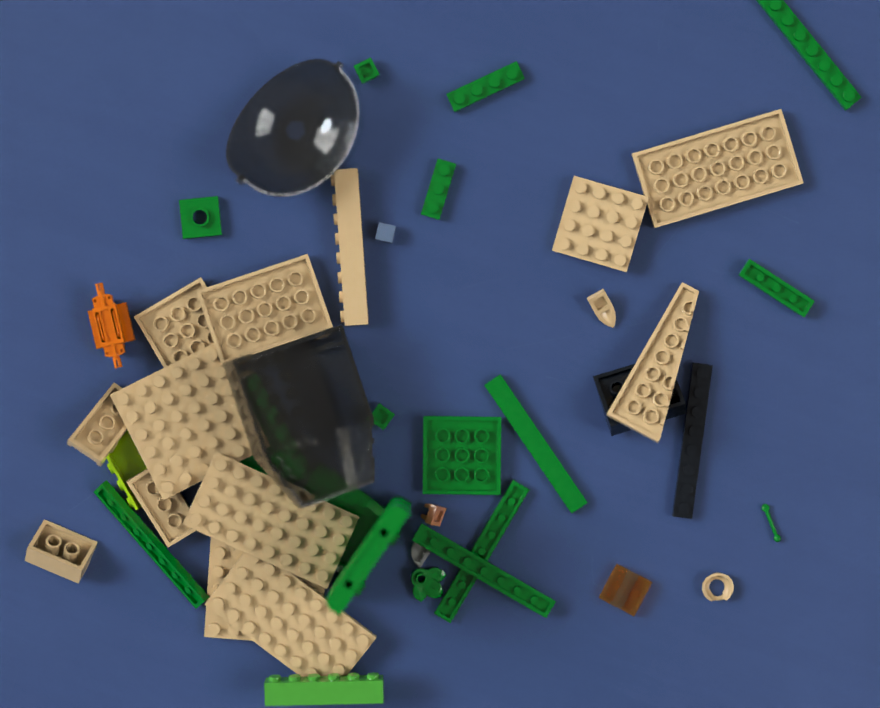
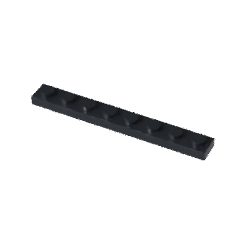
[672,362,713,519]

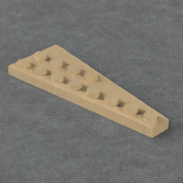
[607,282,699,443]

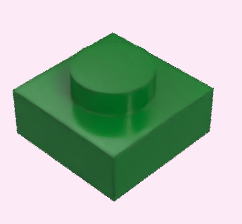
[354,57,380,84]
[368,403,395,430]

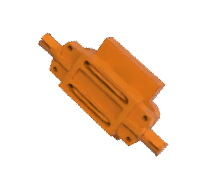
[88,283,136,369]

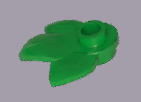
[411,567,446,602]

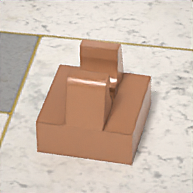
[421,504,447,526]

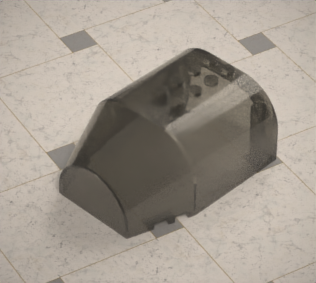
[223,325,375,509]

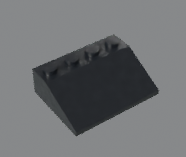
[593,364,686,436]

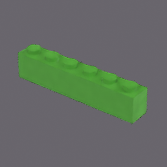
[264,672,384,706]

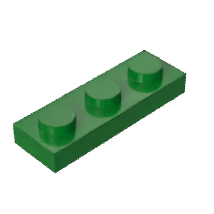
[421,159,456,220]

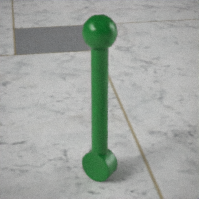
[761,504,781,542]

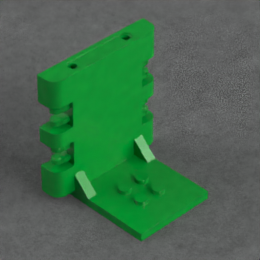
[302,463,412,616]

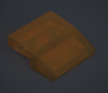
[599,564,653,617]

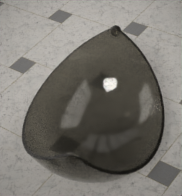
[226,59,359,197]

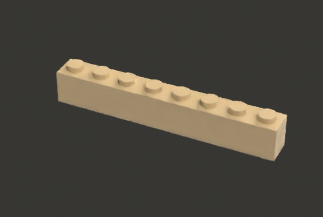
[331,168,369,326]

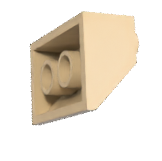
[25,519,98,584]

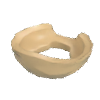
[702,572,734,601]

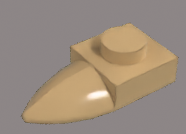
[587,288,616,328]

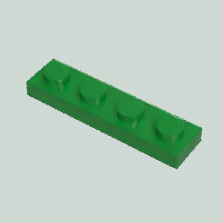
[446,61,525,113]
[738,259,815,318]

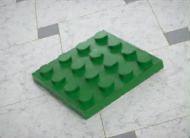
[423,416,501,495]

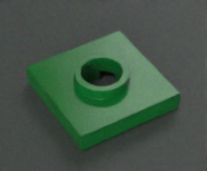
[179,196,222,239]

